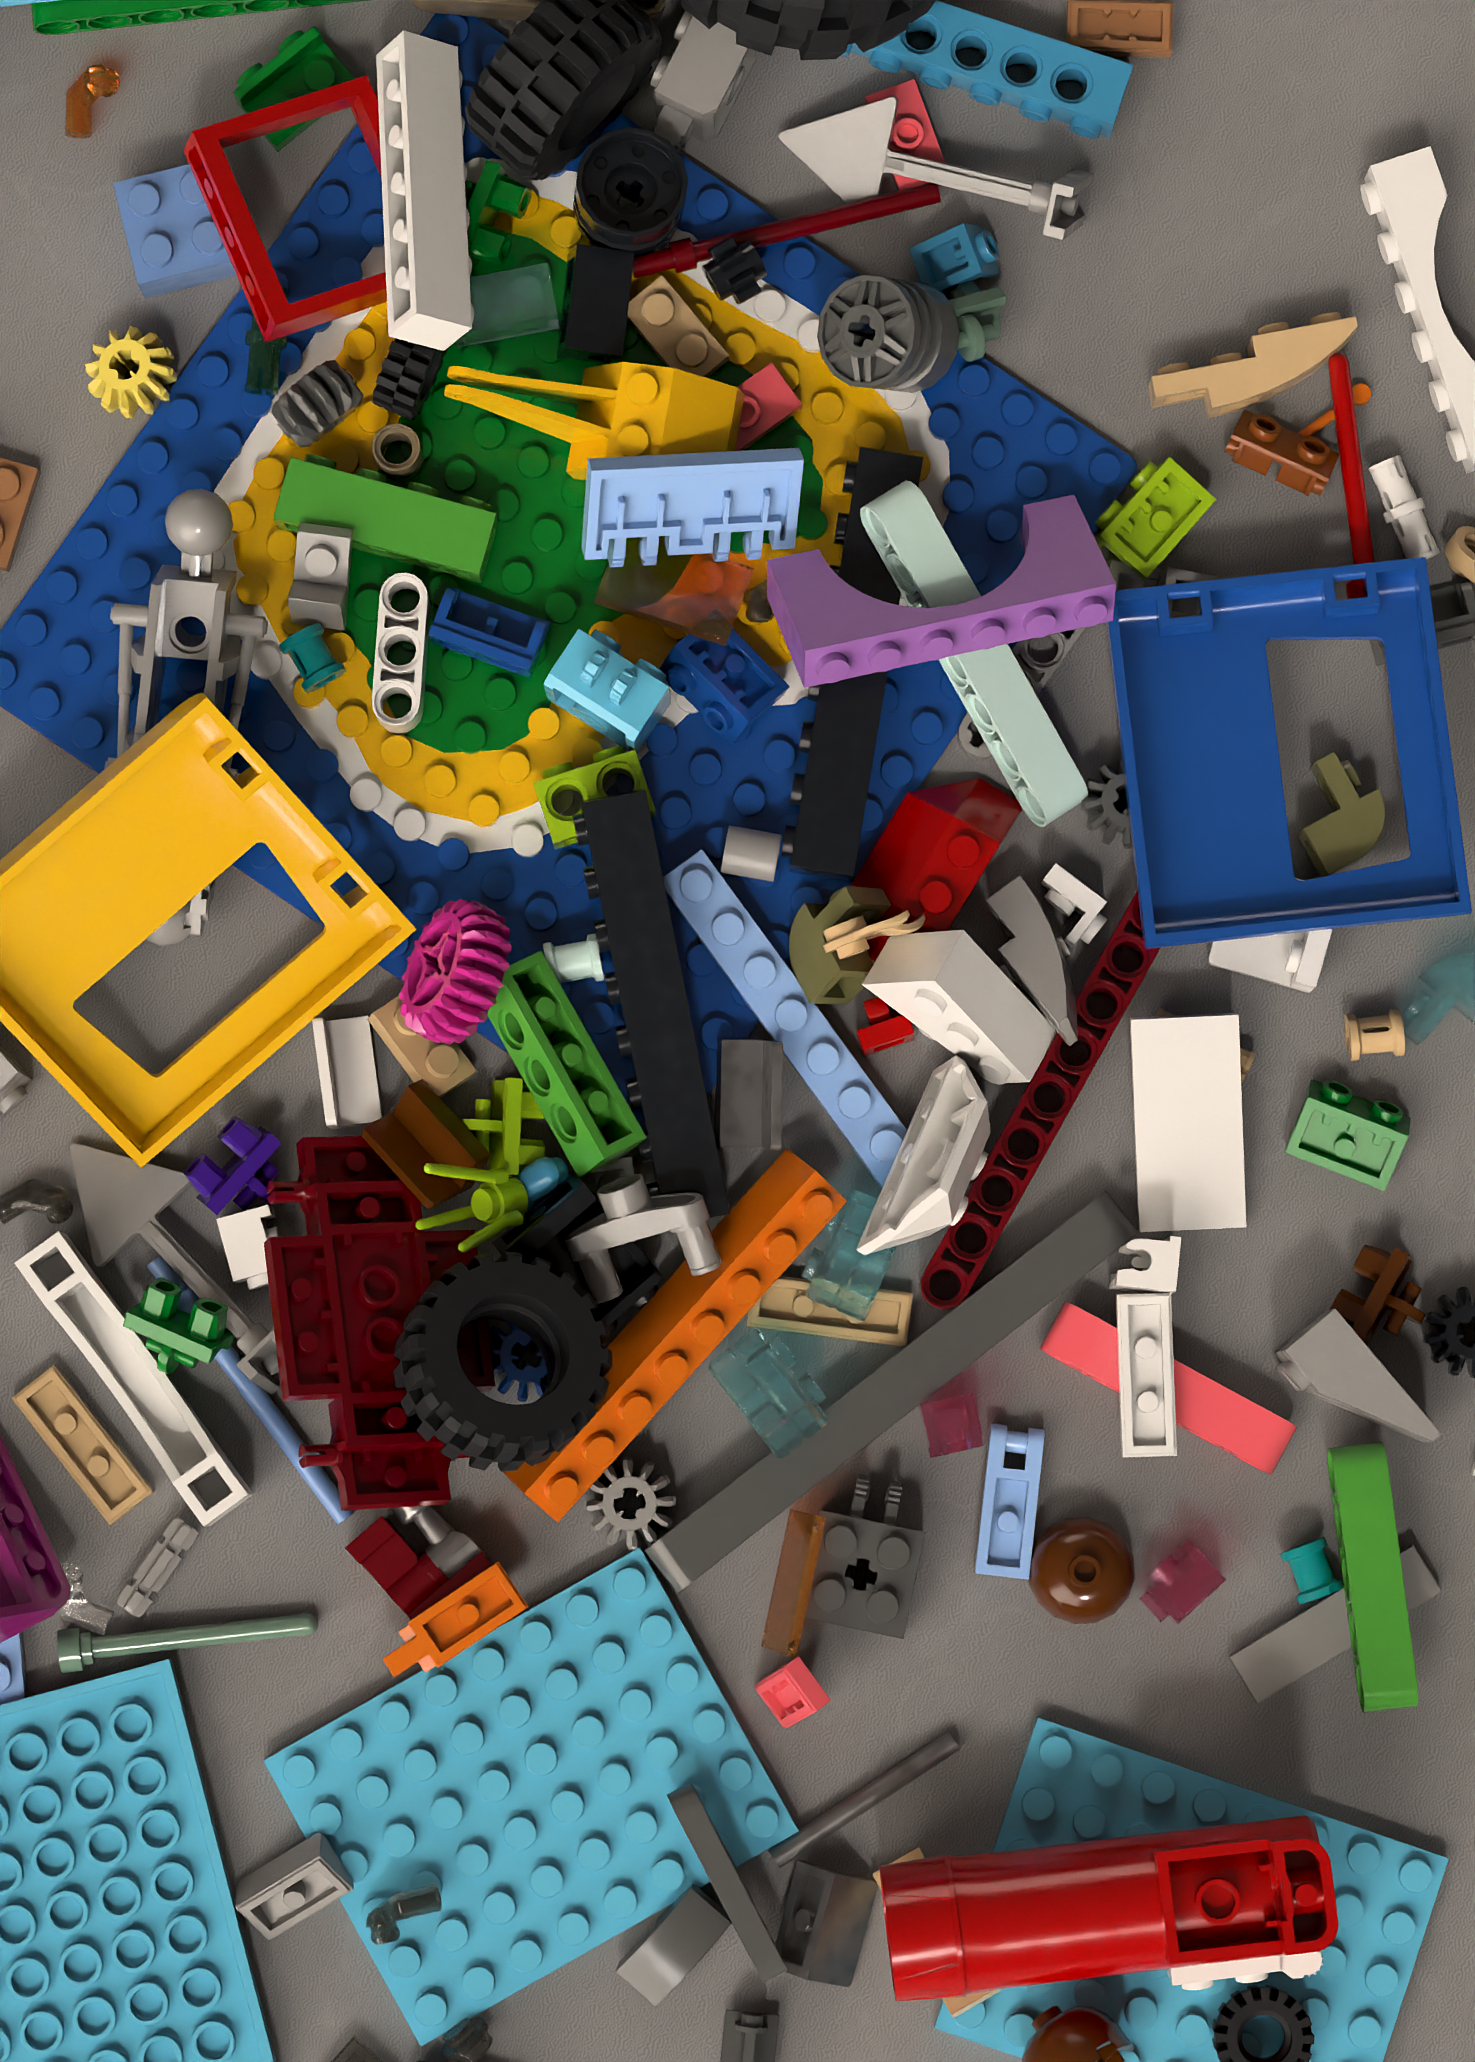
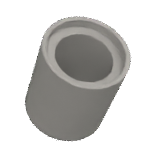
[721,825,782,882]

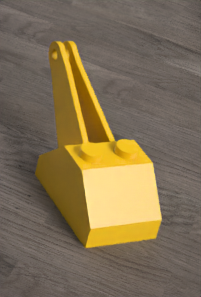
[444,362,745,480]

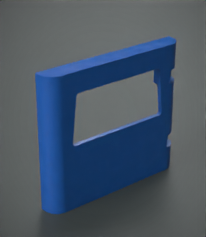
[1106,557,1472,949]

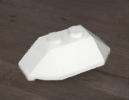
[856,1056,991,1255]

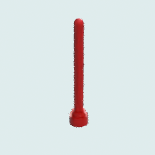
[1328,353,1375,599]

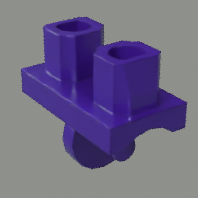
[183,1115,282,1215]

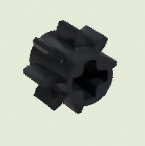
[702,237,767,305]

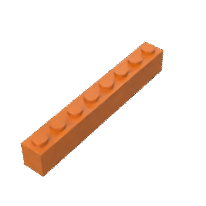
[502,1148,847,1522]

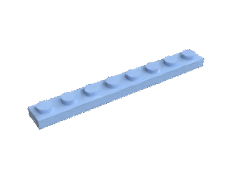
[663,849,907,1188]

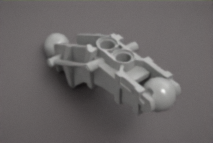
[104,488,268,946]

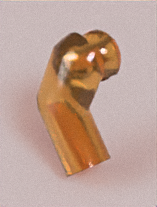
[65,64,120,138]

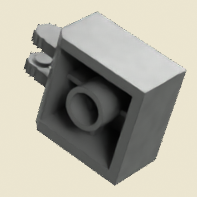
[797,1474,926,1639]

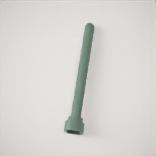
[57,1613,318,1673]

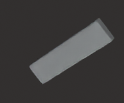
[1228,1545,1442,1704]

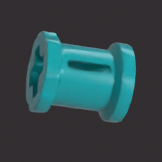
[279,623,346,693]
[1279,1537,1344,1604]

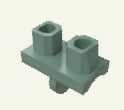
[948,281,1006,362]

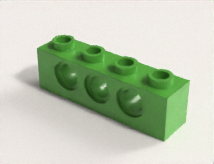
[488,951,647,1179]

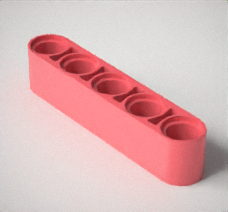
[1039,1302,1297,1475]

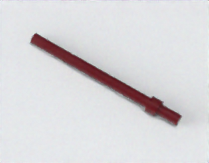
[632,183,941,278]

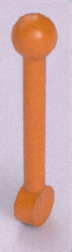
[1297,383,1371,437]

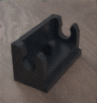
[557,244,634,363]

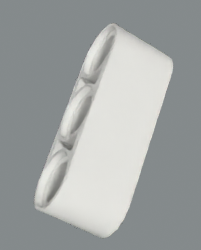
[372,572,431,734]

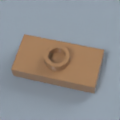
[1066,0,1173,58]

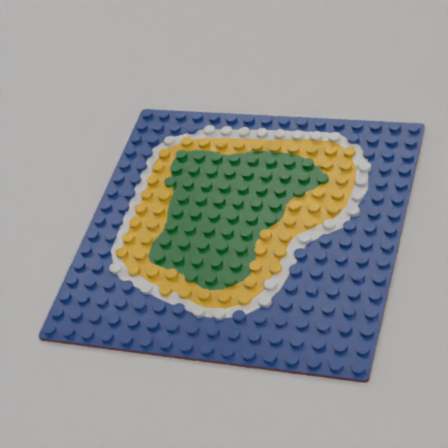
[0,13,1137,1130]

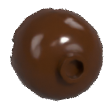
[1028,1517,1135,1624]
[1022,2005,1134,2062]

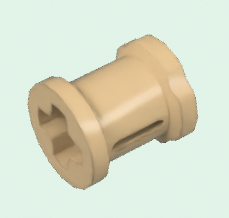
[1344,1008,1405,1061]

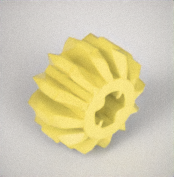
[85,325,177,419]

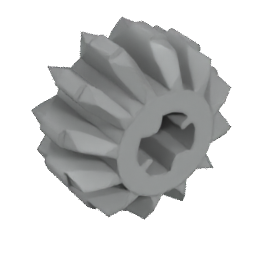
[584,1457,676,1550]

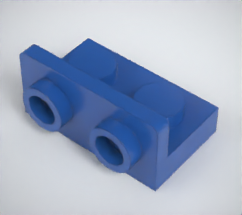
[659,611,790,744]

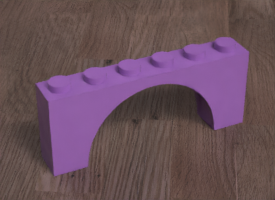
[767,495,1116,688]

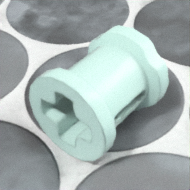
[543,933,604,985]

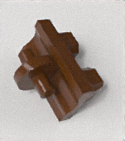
[1329,1244,1426,1346]

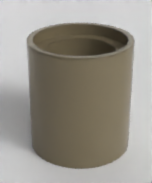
[372,423,423,481]

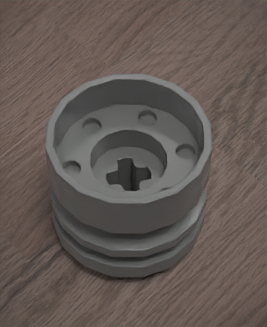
[817,275,960,393]

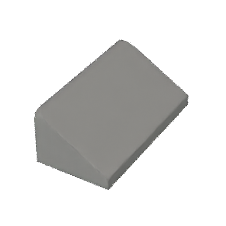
[235,1832,354,1941]

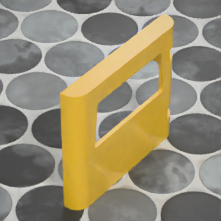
[0,693,417,1168]

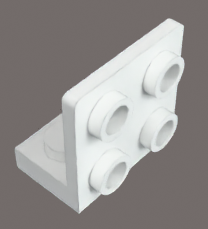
[1208,878,1332,993]

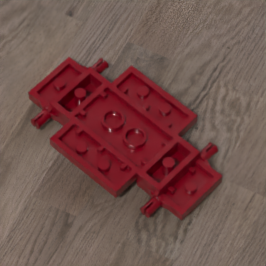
[264,1136,496,1511]

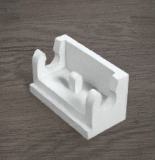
[1109,1236,1181,1294]

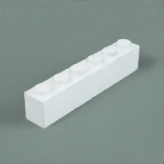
[376,30,474,351]

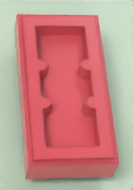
[865,79,945,191]
[735,362,803,451]
[754,1656,831,1729]

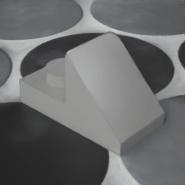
[288,523,354,631]

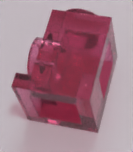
[918,1393,983,1458]
[1139,1539,1226,1624]

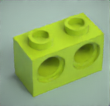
[533,746,656,850]

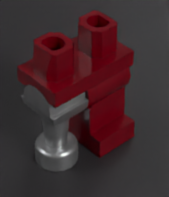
[345,1506,494,1620]

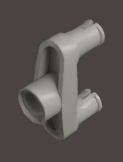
[564,1174,722,1304]

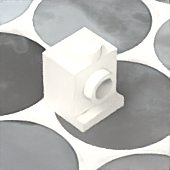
[216,1205,280,1290]

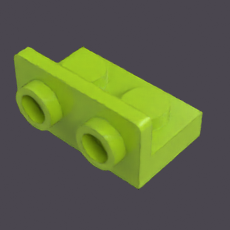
[1094,457,1217,580]

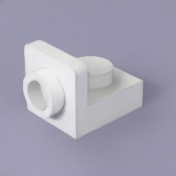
[1041,863,1107,948]

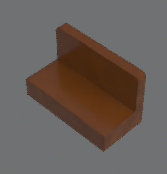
[361,1079,491,1209]

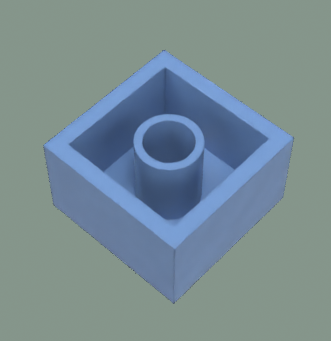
[113,164,237,299]

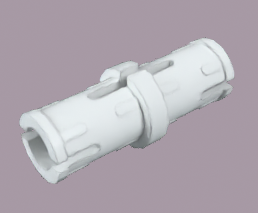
[1368,455,1440,560]

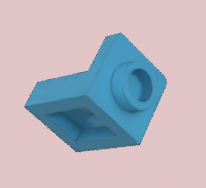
[909,223,1000,294]

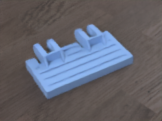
[581,448,804,567]

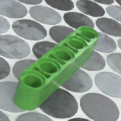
[1327,1442,1419,1713]

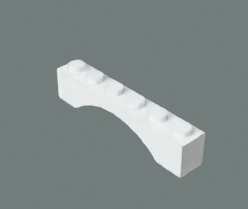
[1360,146,1475,474]
[15,1231,254,1527]

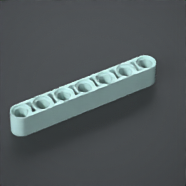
[860,480,1088,827]

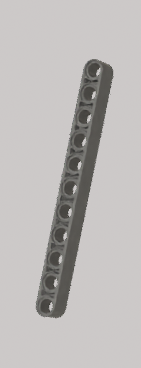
[645,1191,1139,1594]

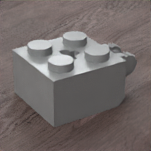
[651,11,759,153]

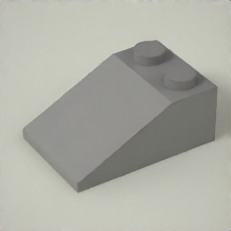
[1274,1309,1441,1442]

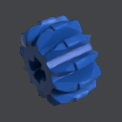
[489,1323,547,1402]

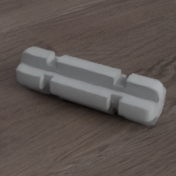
[116,1517,198,1617]

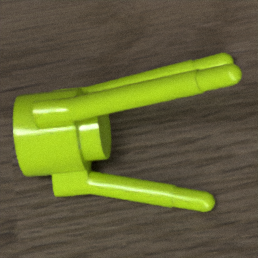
[415,1163,528,1253]

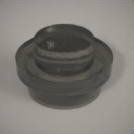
[441,2017,493,2062]

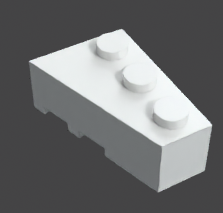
[862,930,1058,1085]

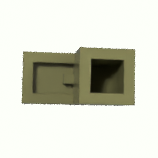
[1298,751,1385,877]
[789,886,891,1005]

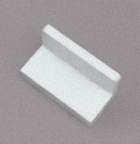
[312,1015,383,1130]

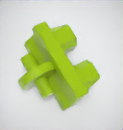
[460,1078,545,1176]

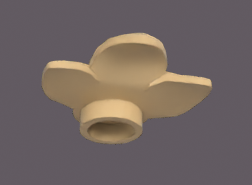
[823,910,926,960]

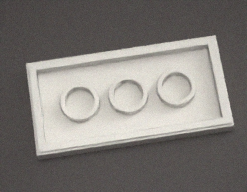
[1130,1013,1247,1232]

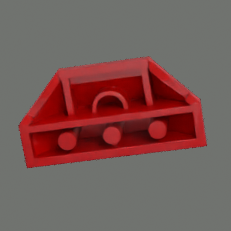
[852,778,1023,963]

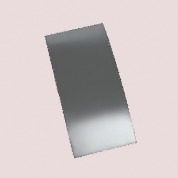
[615,1884,732,2007]

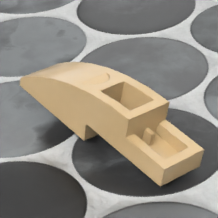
[1148,312,1358,419]

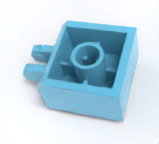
[544,629,671,754]

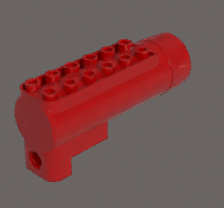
[879,1815,1338,2001]

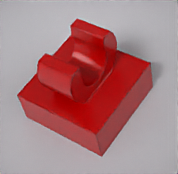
[857,996,914,1057]

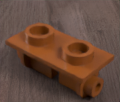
[1224,409,1339,496]

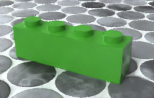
[273,454,499,584]

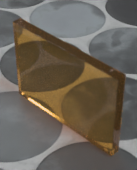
[594,537,754,646]
[761,1509,826,1657]

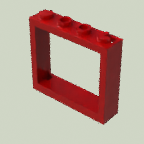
[183,75,387,343]

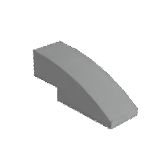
[986,876,1078,1046]

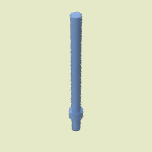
[147,1256,355,1525]

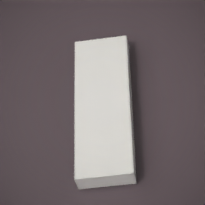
[1116,1293,1177,1458]

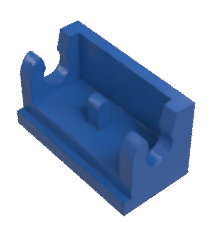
[428,587,551,679]

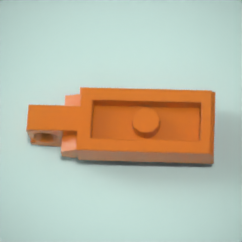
[382,1561,529,1677]

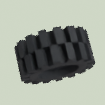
[372,338,448,420]
[1212,1985,1314,2062]

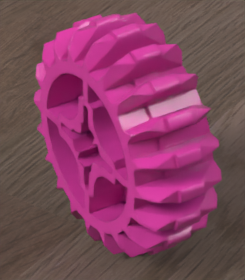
[399,899,511,1045]

